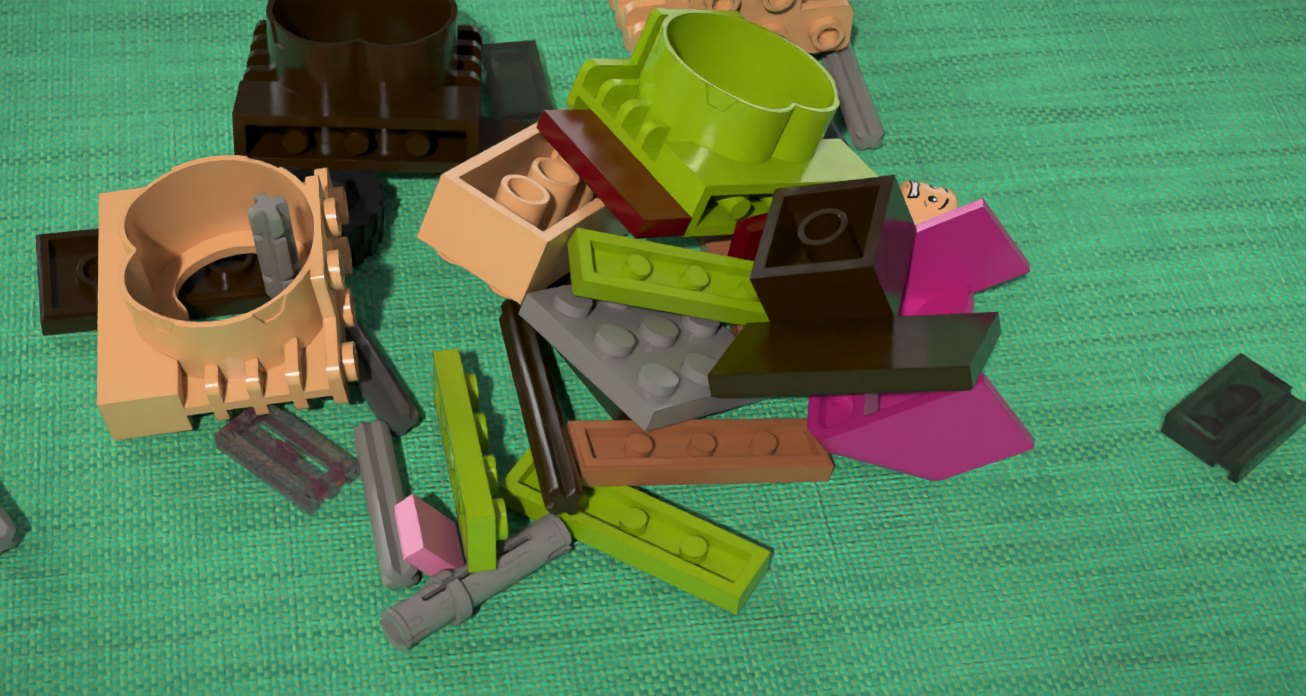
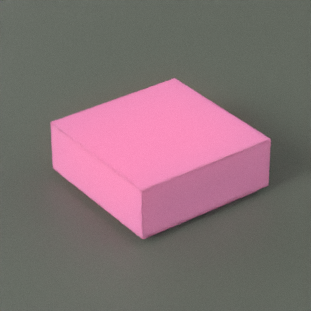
[394,494,464,577]

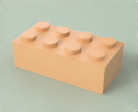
[417,108,629,305]

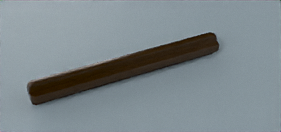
[499,299,584,516]

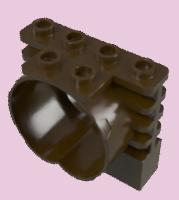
[232,0,483,173]

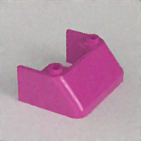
[807,198,1035,481]

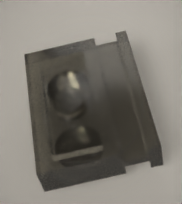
[1161,353,1306,484]

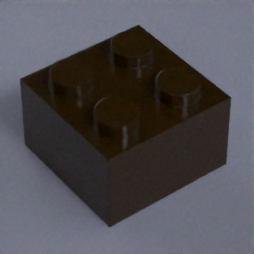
[750,175,917,322]

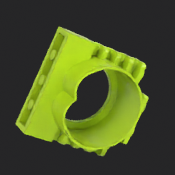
[566,8,879,237]

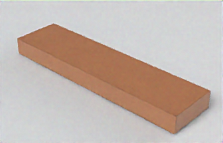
[566,418,834,487]

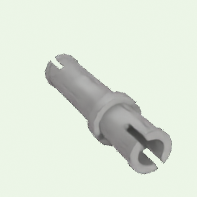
[379,513,572,652]

